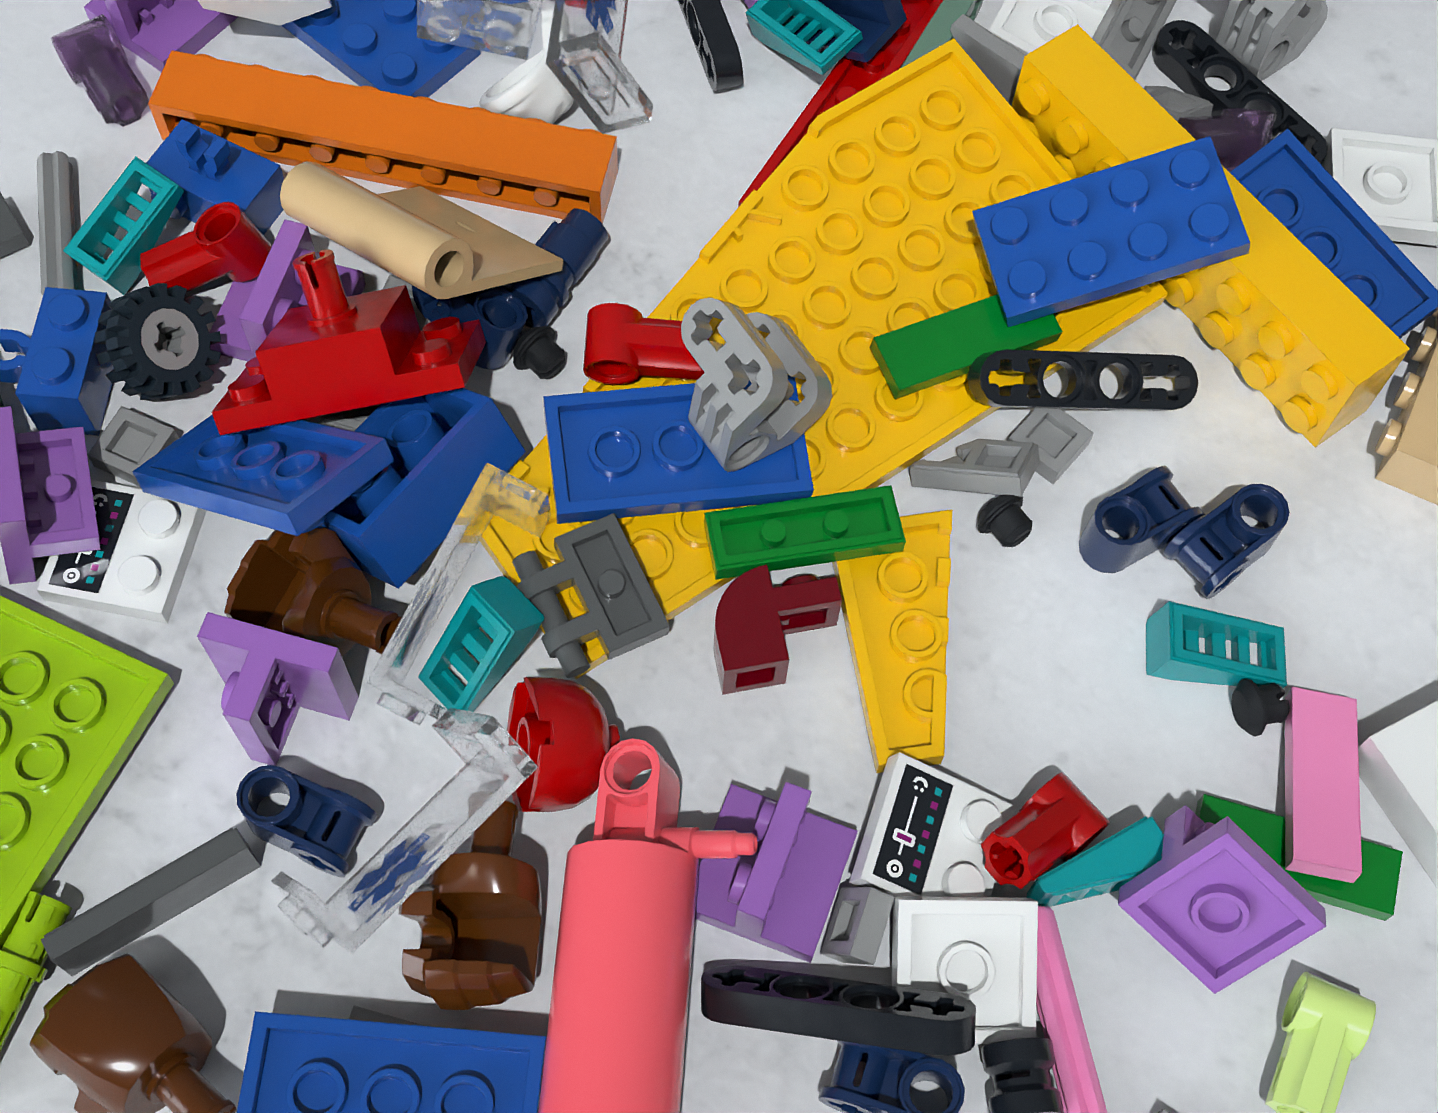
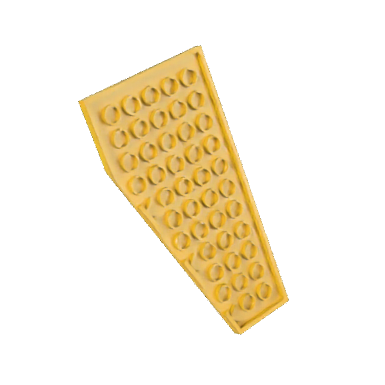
[469,38,1168,680]

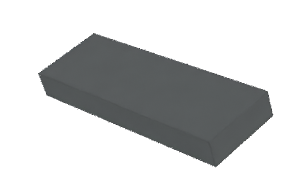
[41,828,261,976]

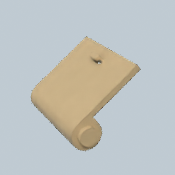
[280,161,563,299]

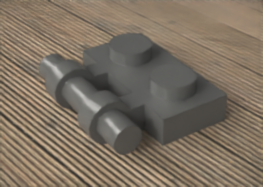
[512,513,670,678]

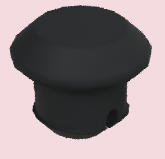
[513,326,565,379]
[978,495,1033,547]
[1231,678,1290,737]

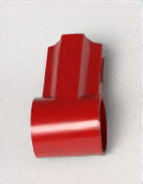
[140,202,272,292]
[583,303,709,385]
[981,772,1110,889]

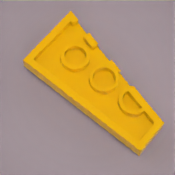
[832,510,953,773]

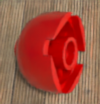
[507,677,620,812]

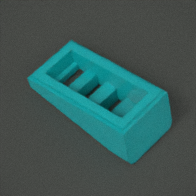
[745,0,863,75]
[63,156,184,295]
[418,576,544,722]
[1146,601,1287,688]
[1025,816,1164,907]

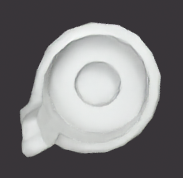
[479,9,575,124]

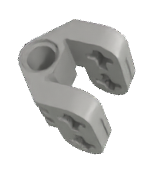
[1216,0,1328,81]
[681,297,832,472]

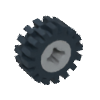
[94,283,221,401]

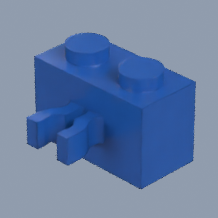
[146,119,284,236]
[0,287,114,436]

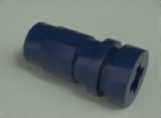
[504,208,608,328]

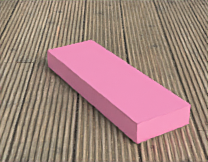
[1285,686,1362,883]

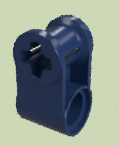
[412,285,528,370]
[1079,466,1205,573]
[1163,484,1290,599]
[236,765,378,878]
[818,1041,965,1113]

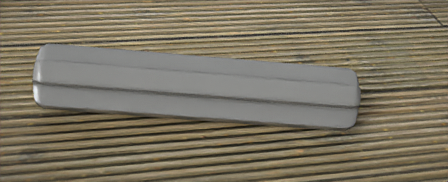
[37,151,78,295]

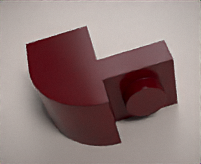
[714,565,842,695]

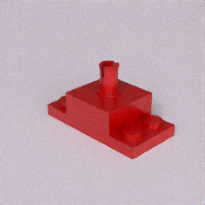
[211,250,486,435]

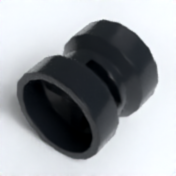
[981,1038,1064,1113]

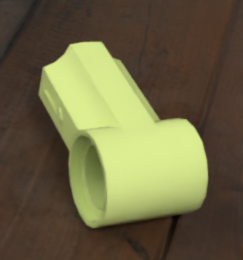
[1265,972,1376,1113]

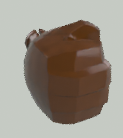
[224,526,403,657]
[399,798,542,1010]
[29,953,236,1113]

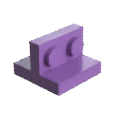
[84,0,239,73]
[209,219,366,362]
[0,406,100,585]
[197,612,359,766]
[695,782,858,963]
[1118,805,1326,994]

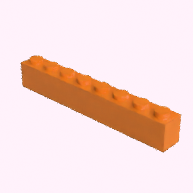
[148,50,618,224]

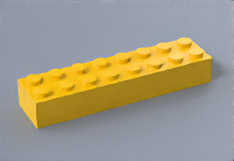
[1011,24,1410,448]

